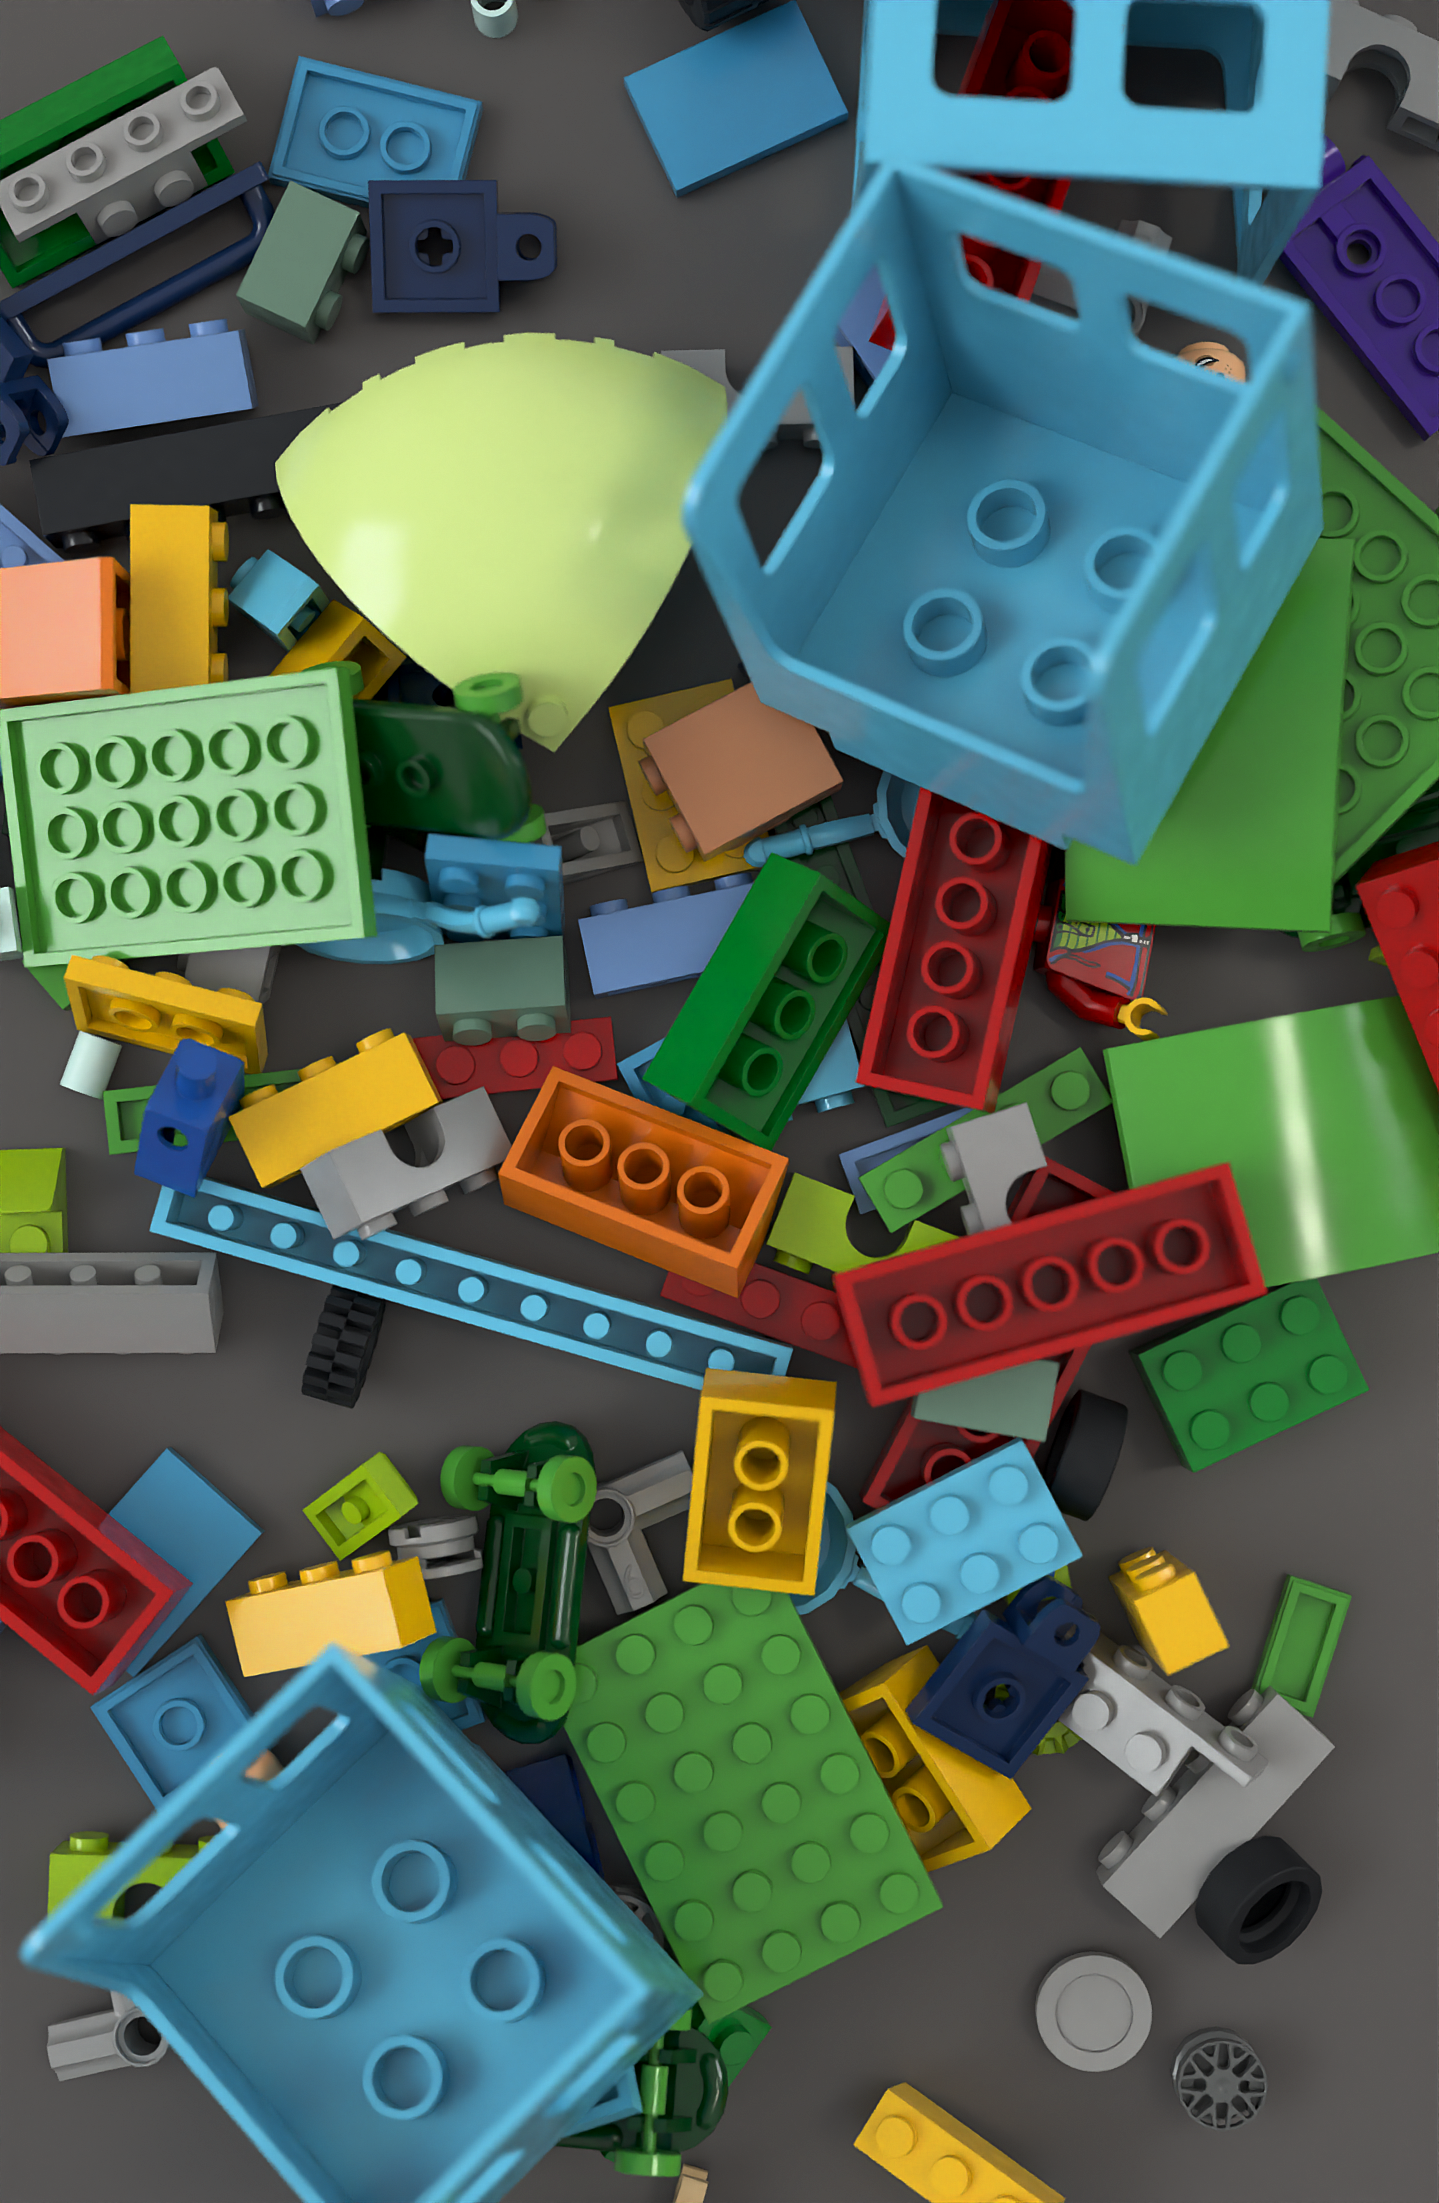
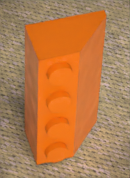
[498,1066,789,1298]

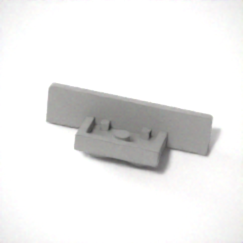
[0,67,247,245]
[1058,1609,1269,1797]

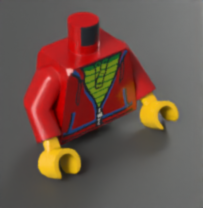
[1032,876,1168,1041]

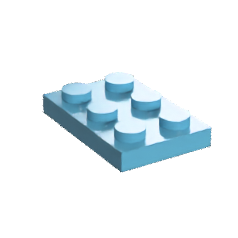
[846,1437,1083,1645]

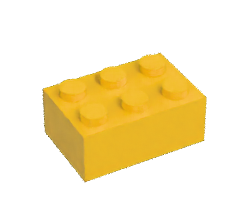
[683,1368,837,1596]

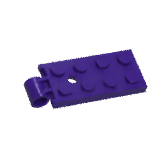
[1279,134,1439,442]

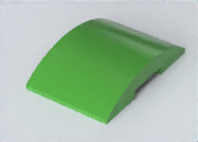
[1065,538,1355,933]
[1103,995,1439,1287]

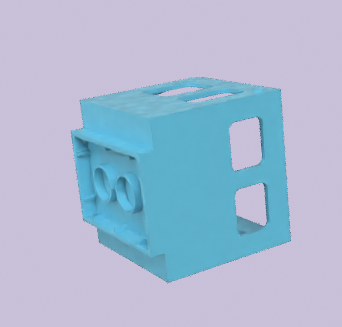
[851,0,1330,287]
[682,153,1323,866]
[20,1642,704,2203]

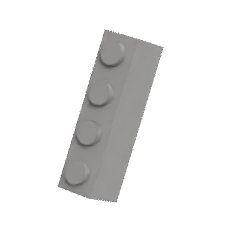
[0,1252,224,1355]
[1096,1685,1335,1938]

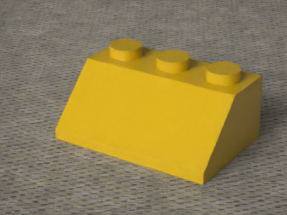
[839,1645,1032,1872]

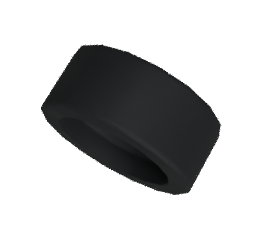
[1042,1389,1129,1521]
[1194,1836,1322,1965]

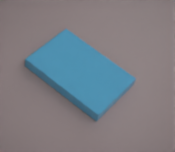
[624,0,848,198]
[268,56,484,208]
[109,1447,265,1678]

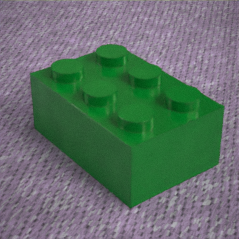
[1128,1278,1369,1473]

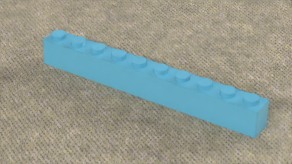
[149,1177,793,1390]

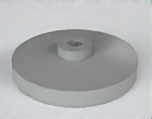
[1035,1951,1152,2072]

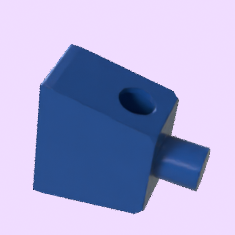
[134,1038,244,1198]

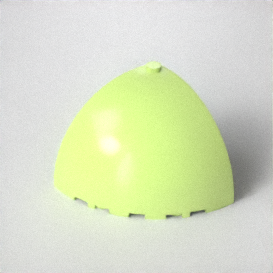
[275,333,727,752]

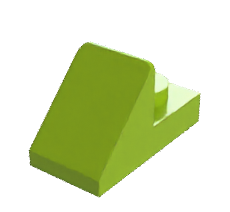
[0,1148,68,1253]
[302,1451,419,1561]

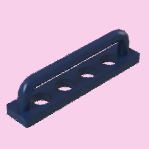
[0,161,275,368]

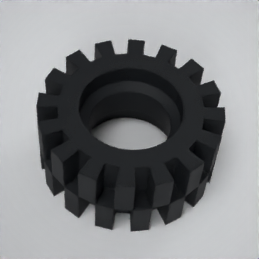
[301,1285,386,1409]

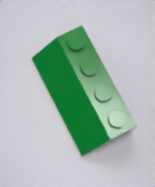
[0,35,235,289]
[642,852,890,1151]

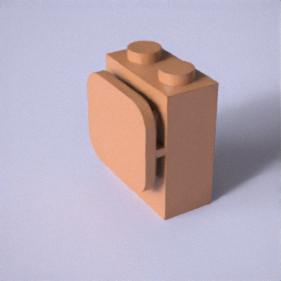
[638,682,843,862]

